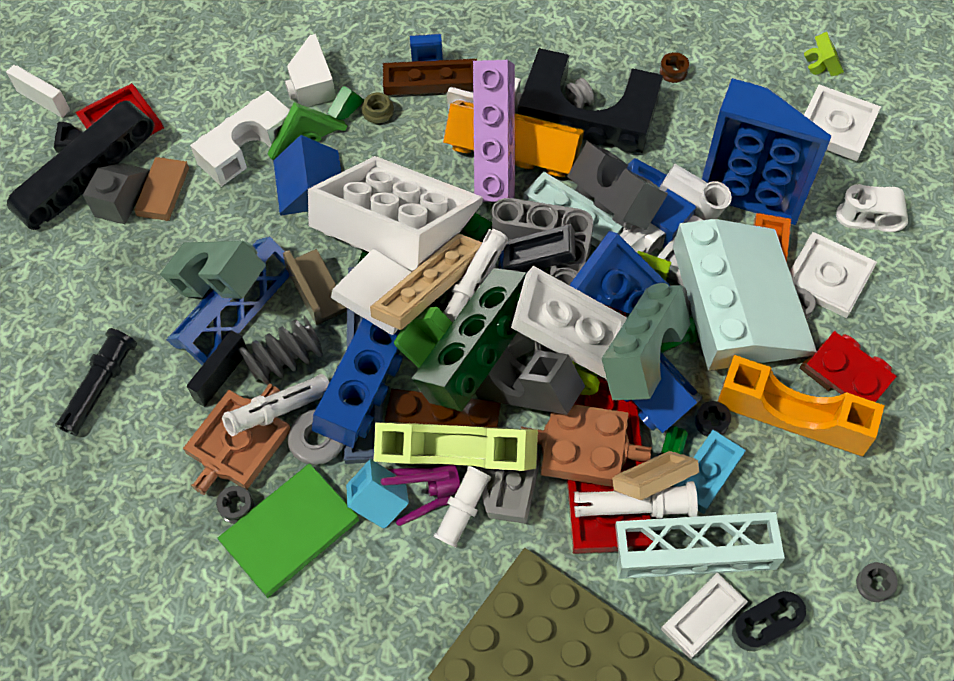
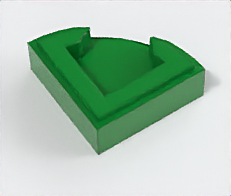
[327,85,364,120]

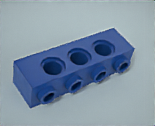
[312,318,403,448]

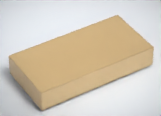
[612,451,699,500]

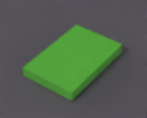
[217,463,359,598]

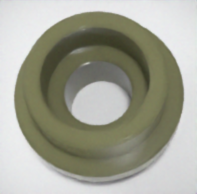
[362,92,394,123]

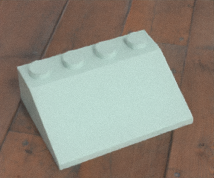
[673,219,817,371]

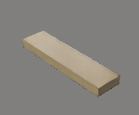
[370,233,483,330]

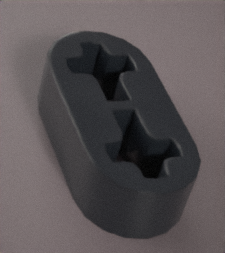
[732,591,806,652]

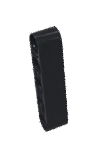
[7,100,154,230]

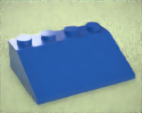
[702,78,831,225]

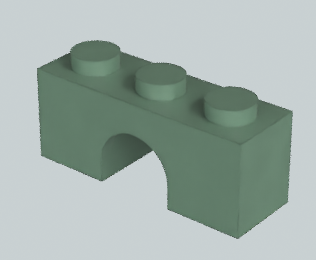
[160,240,266,299]

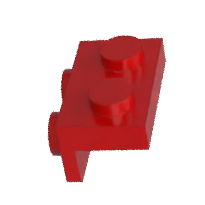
[805,331,897,402]

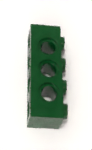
[411,268,526,411]

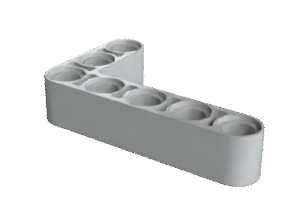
[492,198,593,353]

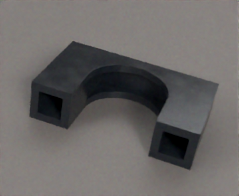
[518,48,663,153]

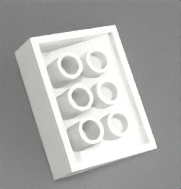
[308,156,483,271]

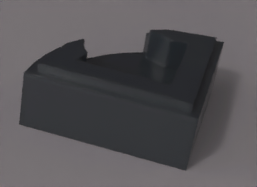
[54,122,82,153]

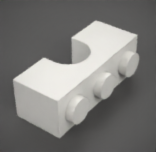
[190,91,290,187]

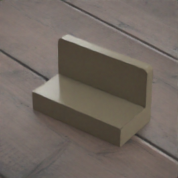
[283,249,347,326]

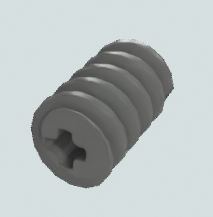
[239,315,323,385]

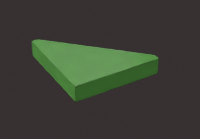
[267,102,348,160]

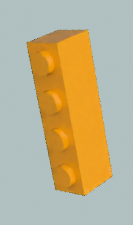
[443,100,585,177]

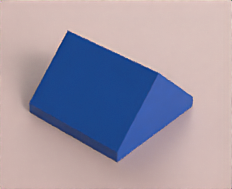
[273,135,341,216]

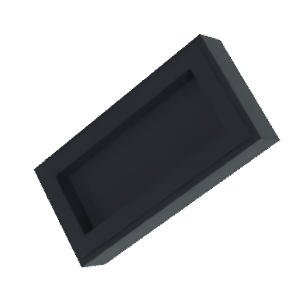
[503,224,576,272]
[187,330,249,407]

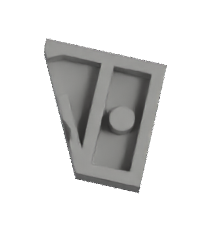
[475,446,542,524]

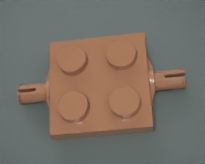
[183,384,290,495]
[521,404,652,487]

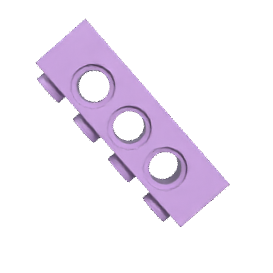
[473,60,515,202]

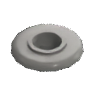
[288,410,344,465]

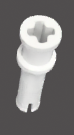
[574,481,698,519]

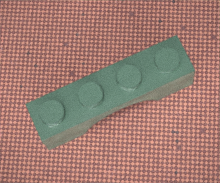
[601,283,690,400]

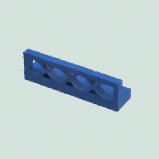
[166,236,290,365]

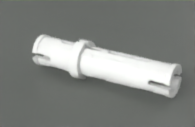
[443,229,509,322]
[222,374,330,436]

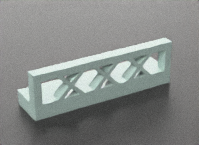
[615,512,785,579]

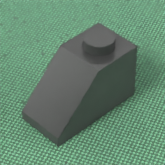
[83,163,150,225]

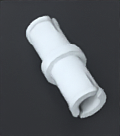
[433,466,491,548]

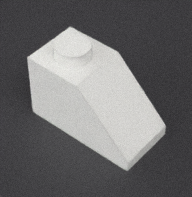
[285,34,336,107]

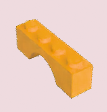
[717,355,885,457]

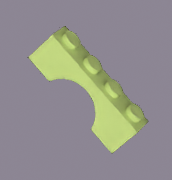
[374,422,538,471]

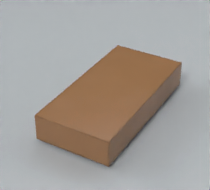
[134,157,189,221]

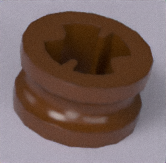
[659,52,689,83]

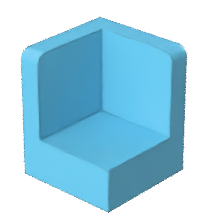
[346,459,409,528]

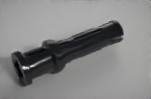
[55,328,137,436]

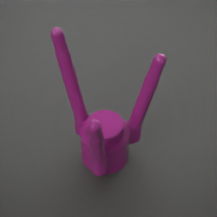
[381,465,460,526]

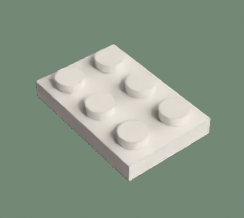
[511,266,627,379]

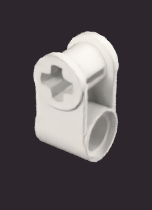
[836,184,908,232]

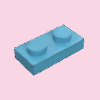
[673,430,746,514]

